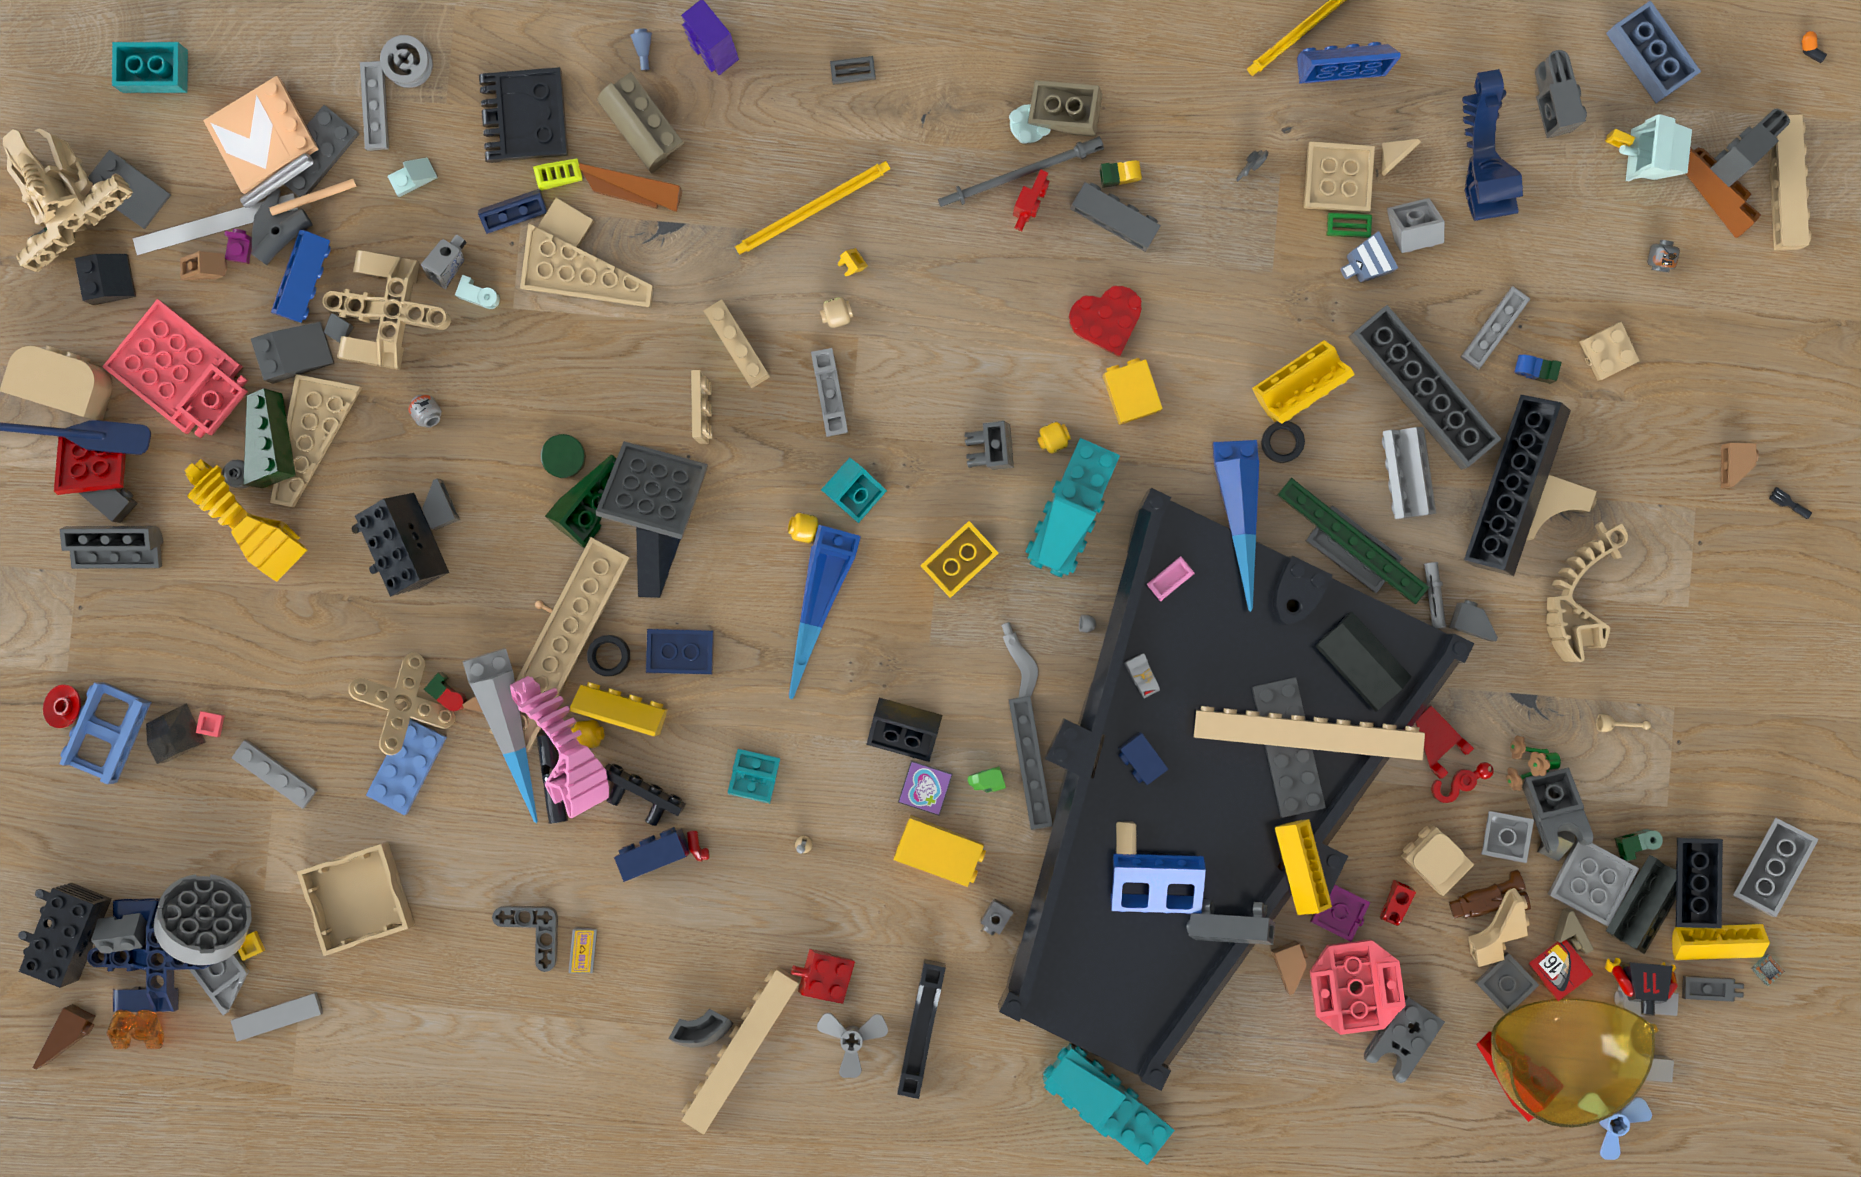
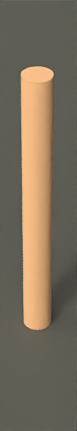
[269,179,357,216]

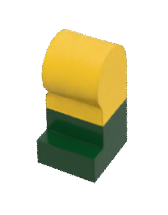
[1099,160,1142,188]

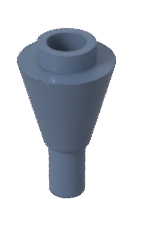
[630,28,652,71]

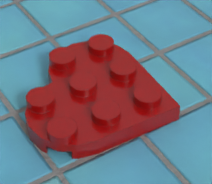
[1069,286,1142,357]

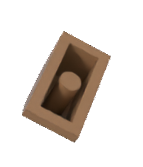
[180,251,227,280]
[1721,443,1759,488]
[1271,941,1308,995]

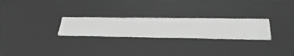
[133,193,298,255]

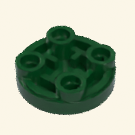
[541,434,586,478]

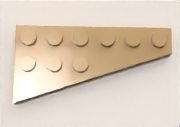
[520,223,654,308]
[270,374,362,507]

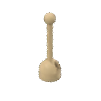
[1596,714,1651,732]

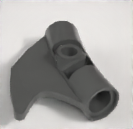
[251,189,313,265]

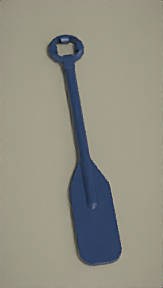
[0,420,151,455]

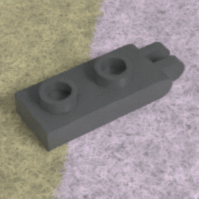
[1682,976,1744,1002]

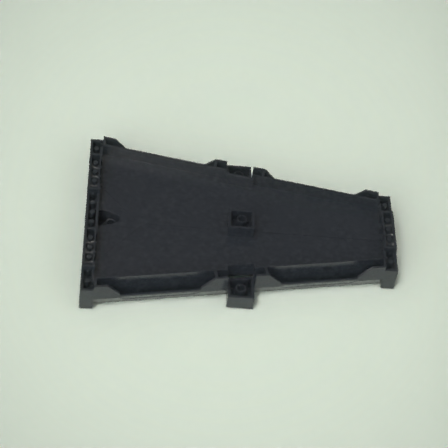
[998,488,1475,1091]

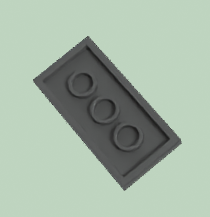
[284,105,359,197]
[1305,505,1403,593]

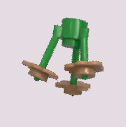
[1506,735,1561,791]

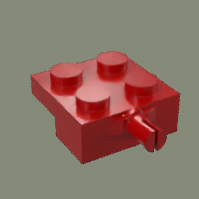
[1013,169,1050,232]
[791,949,855,1004]

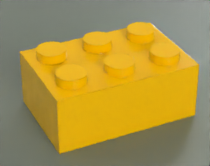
[920,521,999,598]

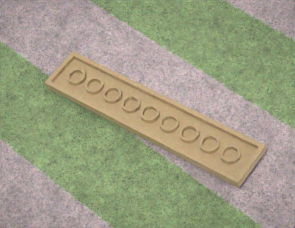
[489,538,631,752]

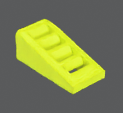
[533,158,583,191]

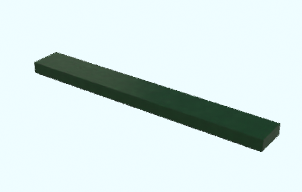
[1277,477,1429,604]

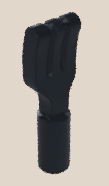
[1769,487,1812,519]

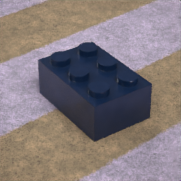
[614,827,691,882]

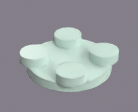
[1009,104,1051,144]

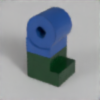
[1514,355,1562,384]

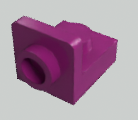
[224,229,252,264]

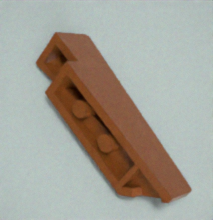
[1685,147,1761,238]
[579,163,683,212]

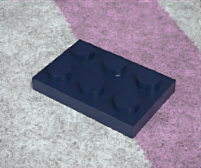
[646,629,714,674]

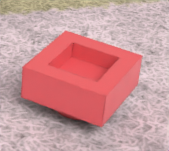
[196,711,225,737]

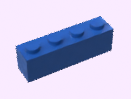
[271,230,331,323]

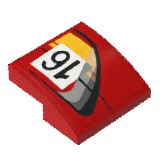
[1529,940,1593,1002]

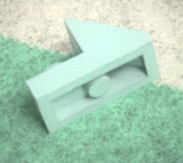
[388,158,438,197]

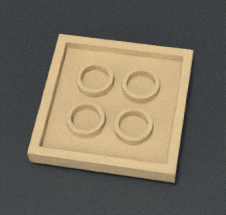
[1304,142,1375,213]
[691,370,713,444]

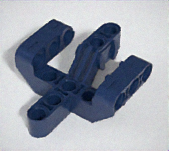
[87,898,213,1012]

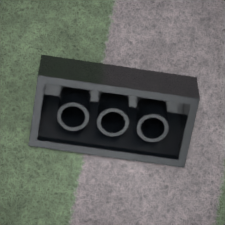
[1675,836,1723,928]

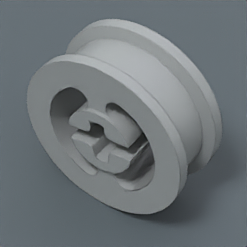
[380,35,433,88]

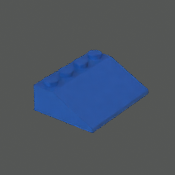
[1297,42,1401,84]

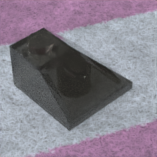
[146,704,206,764]

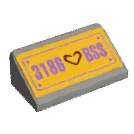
[568,927,597,973]

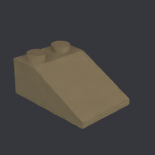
[1028,80,1103,137]

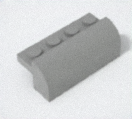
[1382,427,1436,519]

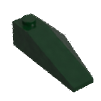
[545,455,617,548]

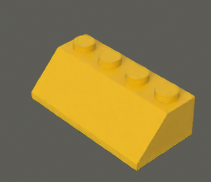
[570,682,668,736]

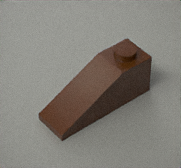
[32,1004,96,1070]

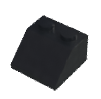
[74,254,136,305]

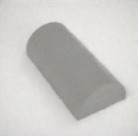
[1733,818,1819,917]

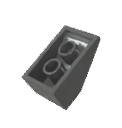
[88,150,171,229]
[251,322,335,384]

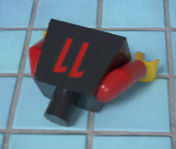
[1605,958,1678,1016]

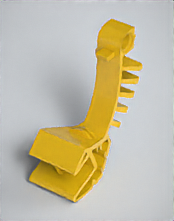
[184,459,308,582]

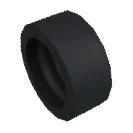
[1261,421,1305,463]
[587,635,630,676]

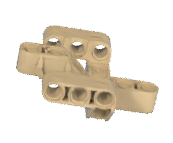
[323,250,451,370]

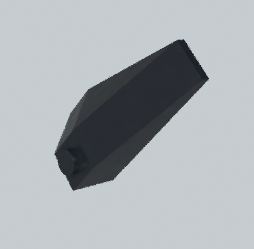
[636,527,681,598]

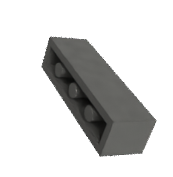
[1070,182,1161,252]

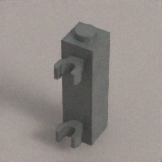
[1187,899,1275,945]

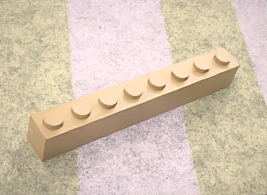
[681,966,800,1135]

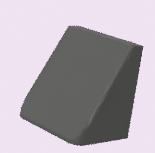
[323,313,354,343]

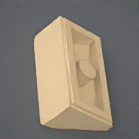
[1116,821,1136,854]

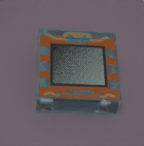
[1751,954,1785,986]

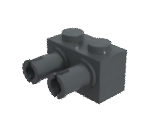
[964,421,1014,470]

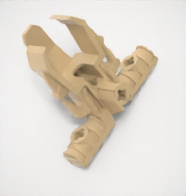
[3,128,133,272]

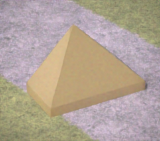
[1381,139,1421,176]

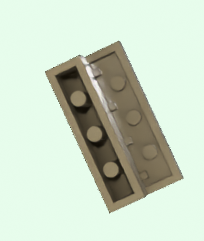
[597,72,684,174]

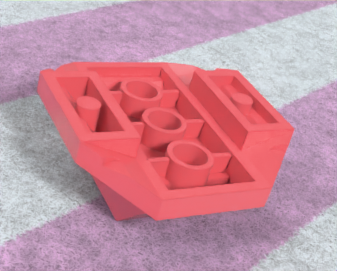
[1309,939,1406,1035]

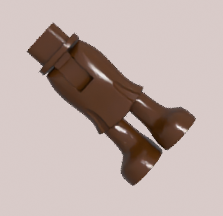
[1449,870,1531,919]

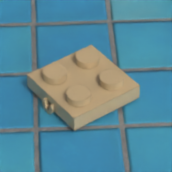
[1579,322,1639,381]

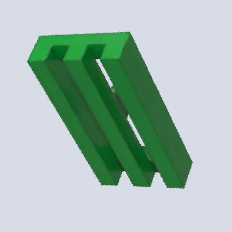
[1326,213,1372,238]

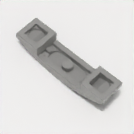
[811,348,848,437]

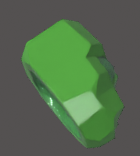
[967,766,1006,793]

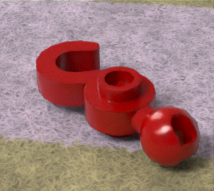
[1431,762,1494,803]

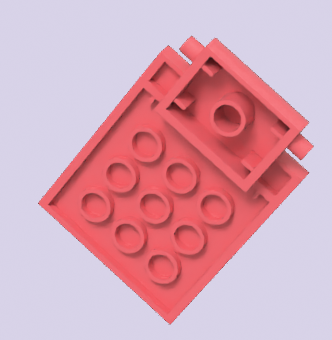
[102,299,248,438]

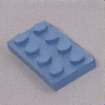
[366,718,447,815]

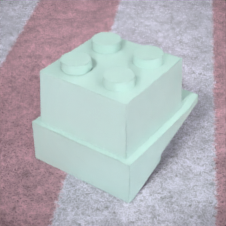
[1619,114,1692,182]

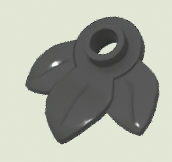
[1236,150,1269,182]

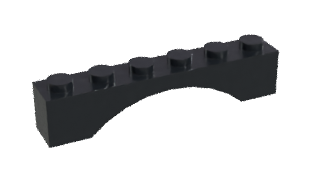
[897,959,946,1099]

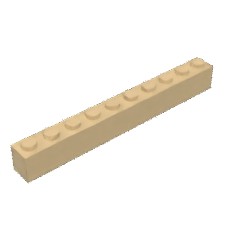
[1194,706,1425,760]

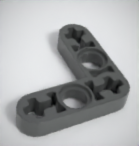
[492,906,558,972]

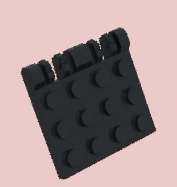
[479,67,568,163]

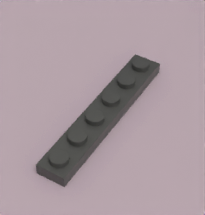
[1009,696,1053,830]

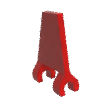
[1415,706,1474,779]

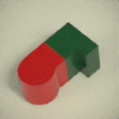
[424,672,467,711]

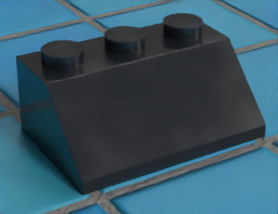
[866,697,943,762]

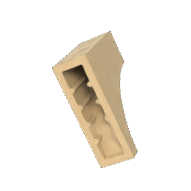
[1527,475,1597,540]

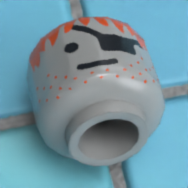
[408,395,442,428]

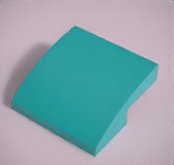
[727,749,780,804]

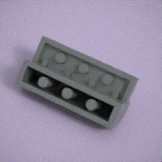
[59,526,164,569]

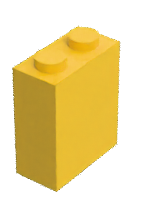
[1103,358,1163,425]

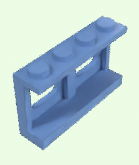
[59,682,151,784]

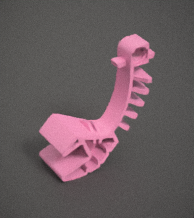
[510,676,609,818]

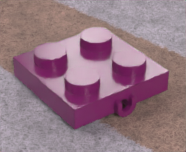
[1310,885,1371,942]

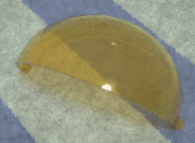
[1491,999,1658,1128]

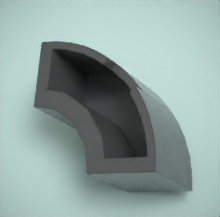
[668,1009,734,1048]

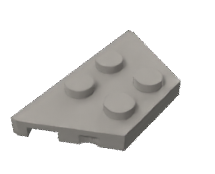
[184,953,249,1015]

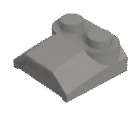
[1481,811,1534,863]

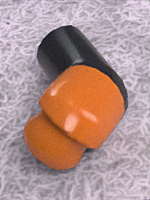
[1802,31,1827,63]

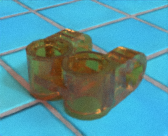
[106,1010,164,1049]

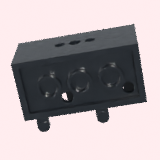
[351,493,450,597]
[18,883,112,988]

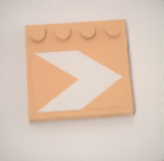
[203,76,319,194]

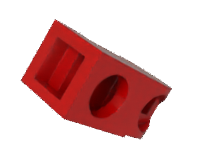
[1380,880,1416,926]

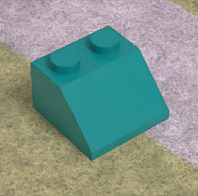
[821,457,887,523]

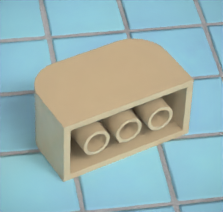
[0,345,112,421]

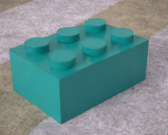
[112,42,188,93]

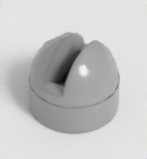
[1079,615,1096,633]

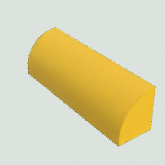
[1275,819,1332,915]
[1672,924,1770,960]

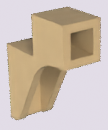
[1468,888,1529,967]

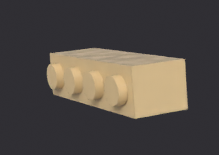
[704,299,770,388]

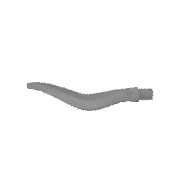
[1001,622,1038,697]

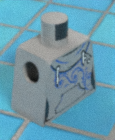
[421,235,467,289]

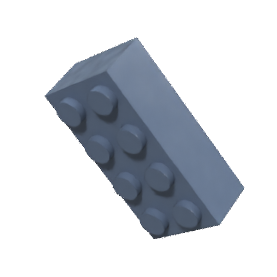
[1606,0,1701,103]

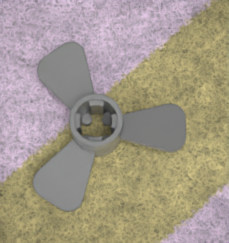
[817,1013,888,1078]

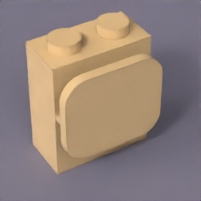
[1401,825,1474,896]

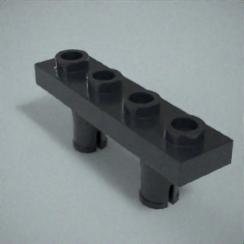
[604,764,686,826]

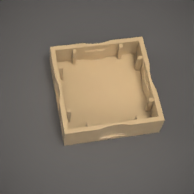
[297,842,415,956]

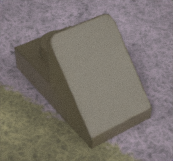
[1554,908,1594,954]

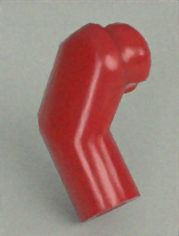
[687,831,710,862]

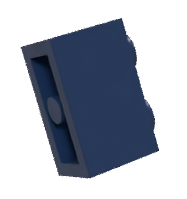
[1118,732,1168,785]

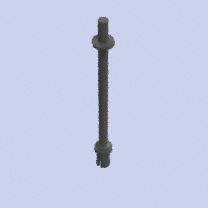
[938,136,1104,207]

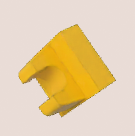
[838,248,868,276]

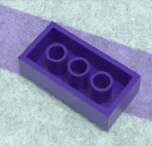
[681,0,739,75]

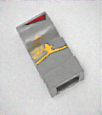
[1124,653,1160,698]

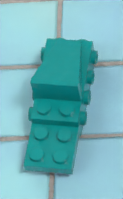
[1025,438,1120,578]
[1043,1044,1175,1165]

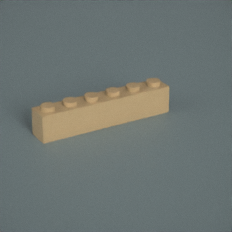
[1769,115,1811,250]

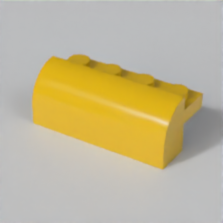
[1252,340,1354,424]

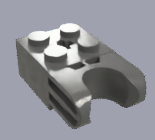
[1535,50,1587,138]
[1710,108,1790,187]
[1522,767,1593,854]
[1364,994,1445,1083]

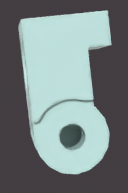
[455,275,500,309]

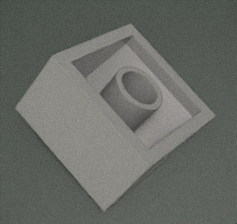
[1387,198,1445,253]

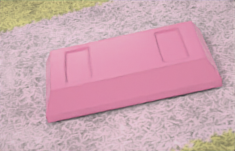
[1147,556,1195,601]

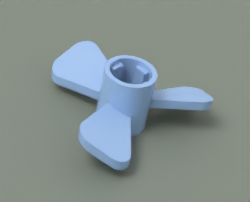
[1578,1093,1652,1160]

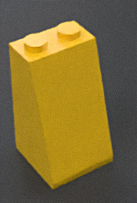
[893,814,986,887]

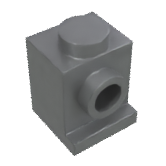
[980,899,1013,935]

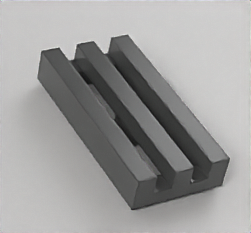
[830,56,876,85]

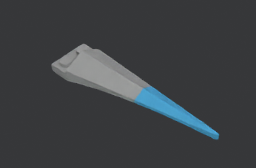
[462,648,538,824]

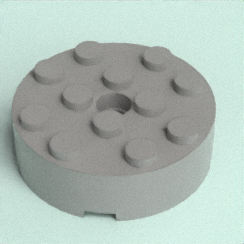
[154,874,252,965]

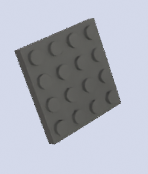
[596,441,708,539]

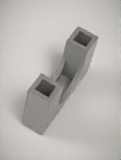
[1610,985,1679,1082]

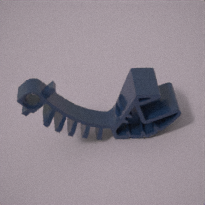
[1462,69,1523,221]

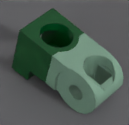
[1614,829,1663,861]

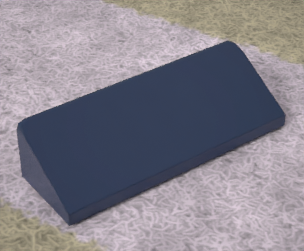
[478,189,548,234]

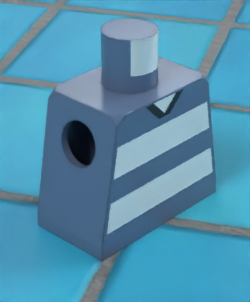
[1340,231,1398,283]

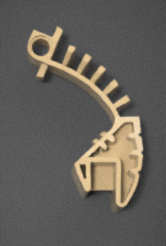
[1546,522,1628,662]

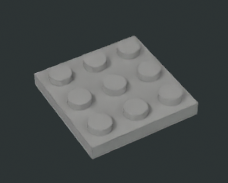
[1548,839,1639,926]

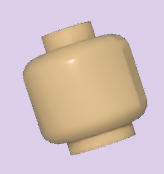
[820,297,853,328]

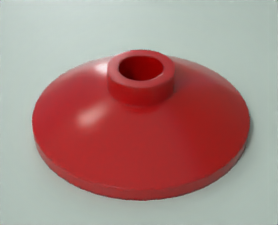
[43,685,81,728]

